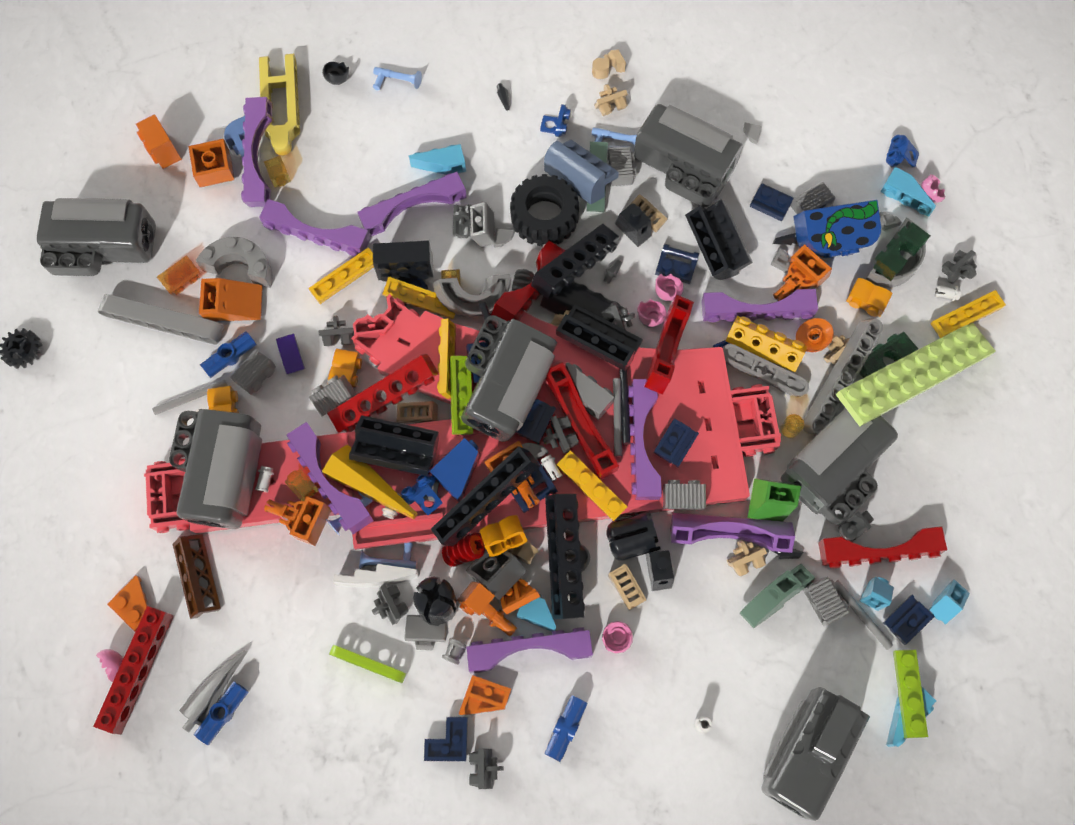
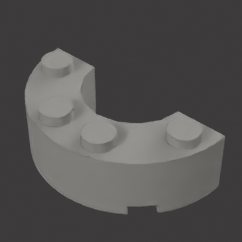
[866,217,926,288]
[196,237,273,288]
[433,274,511,317]

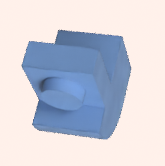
[224,116,245,157]

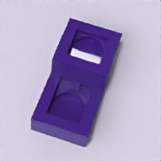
[276,333,305,375]

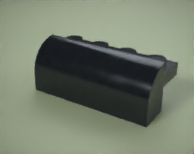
[685,199,753,280]
[540,281,624,324]
[556,304,643,371]
[349,415,439,476]

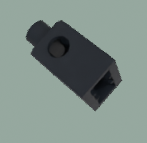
[615,203,652,247]
[646,550,674,591]

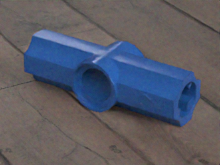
[200,331,257,378]
[193,681,249,745]
[544,695,588,762]

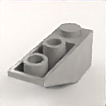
[566,362,614,421]

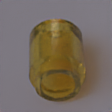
[781,414,804,438]

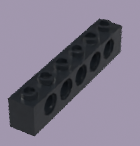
[531,224,619,299]
[431,446,541,547]
[545,494,585,619]

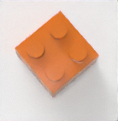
[136,114,182,169]
[188,139,235,187]

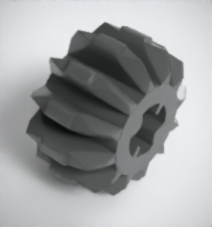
[512,269,534,291]

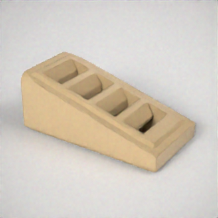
[630,194,667,233]
[396,401,438,423]
[608,564,646,610]

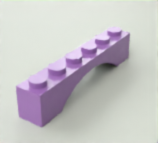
[241,97,272,207]
[357,172,467,237]
[259,199,371,256]
[701,289,818,323]
[628,379,662,500]
[286,422,373,534]
[670,513,795,553]
[466,627,593,674]

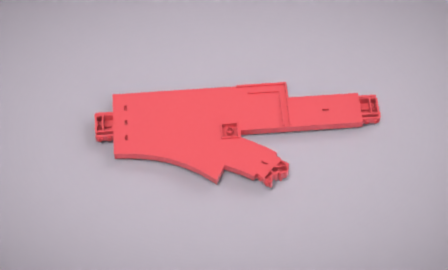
[144,294,781,550]

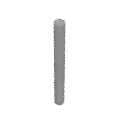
[613,378,622,457]
[152,380,228,415]
[835,580,893,650]

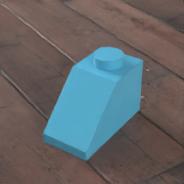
[859,577,894,611]
[929,579,970,624]
[517,594,556,632]

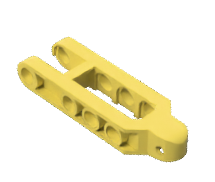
[259,53,300,156]

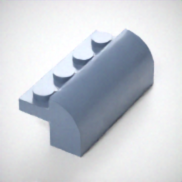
[544,139,619,204]

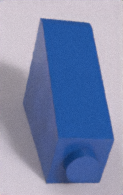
[430,438,480,503]

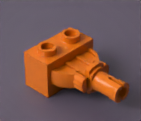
[773,244,832,301]
[485,441,540,508]
[264,496,332,546]
[457,581,517,637]

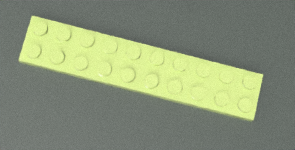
[836,323,996,426]

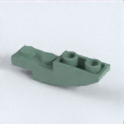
[740,564,815,628]

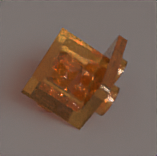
[157,255,201,295]

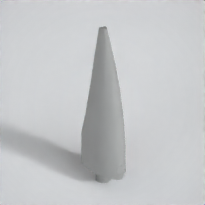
[179,650,247,732]

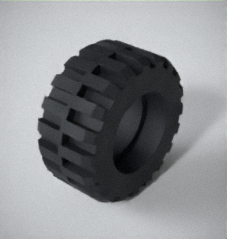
[510,174,579,247]

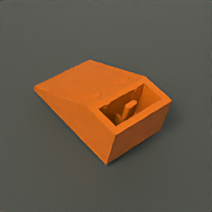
[199,278,263,322]

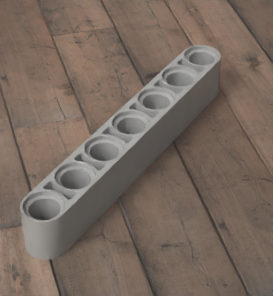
[98,294,224,345]
[802,319,883,434]

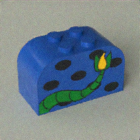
[793,200,881,259]

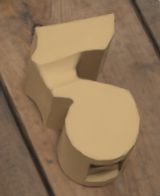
[592,49,626,79]
[507,541,539,565]

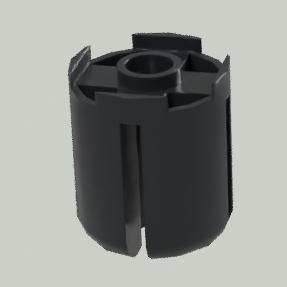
[606,511,661,560]
[413,576,458,626]

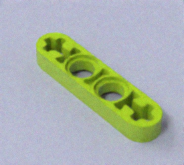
[329,645,406,683]

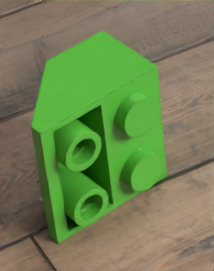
[748,478,801,522]

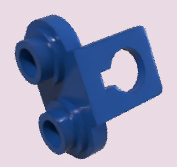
[540,104,571,137]
[886,135,919,168]
[401,474,442,515]

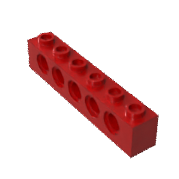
[327,354,439,433]
[93,606,174,735]

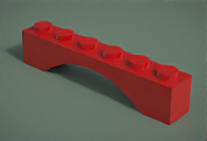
[491,241,566,322]
[644,294,694,395]
[545,362,619,480]
[818,526,947,569]

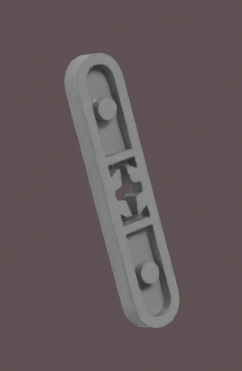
[723,344,809,397]

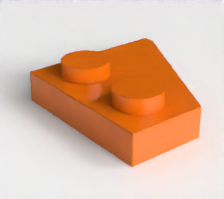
[107,575,147,632]
[500,578,541,615]
[459,675,512,715]

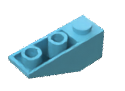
[408,144,466,175]
[881,167,936,217]
[886,686,936,747]

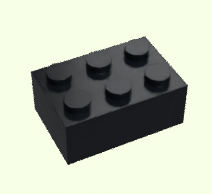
[373,240,433,282]

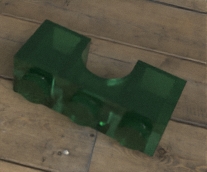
[873,222,931,281]
[859,331,918,378]

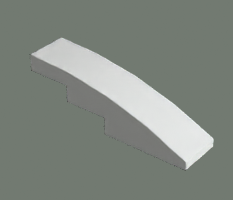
[333,564,419,587]

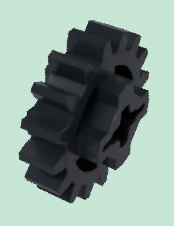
[0,328,43,369]

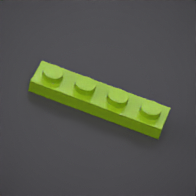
[450,356,473,435]
[893,650,928,738]

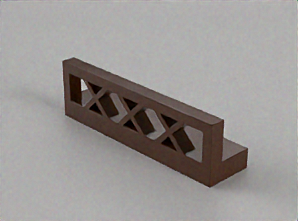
[172,534,221,619]

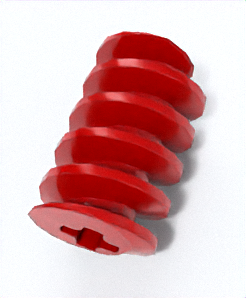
[442,533,486,567]

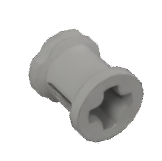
[442,638,467,665]

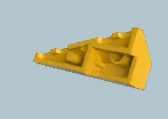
[322,445,417,520]

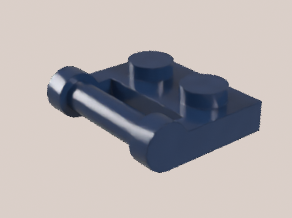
[655,243,699,284]
[511,461,558,513]

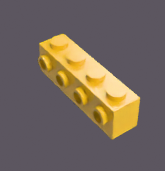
[726,316,807,372]

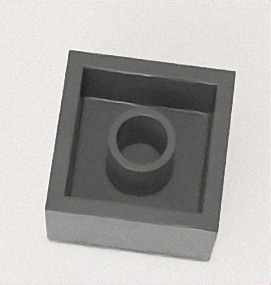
[466,550,527,600]

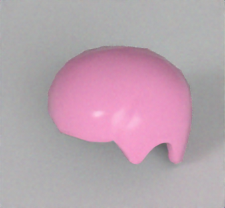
[921,174,946,203]
[655,274,683,301]
[637,299,667,327]
[602,621,633,653]
[96,649,123,682]

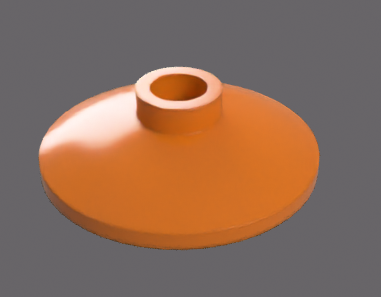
[796,318,834,352]

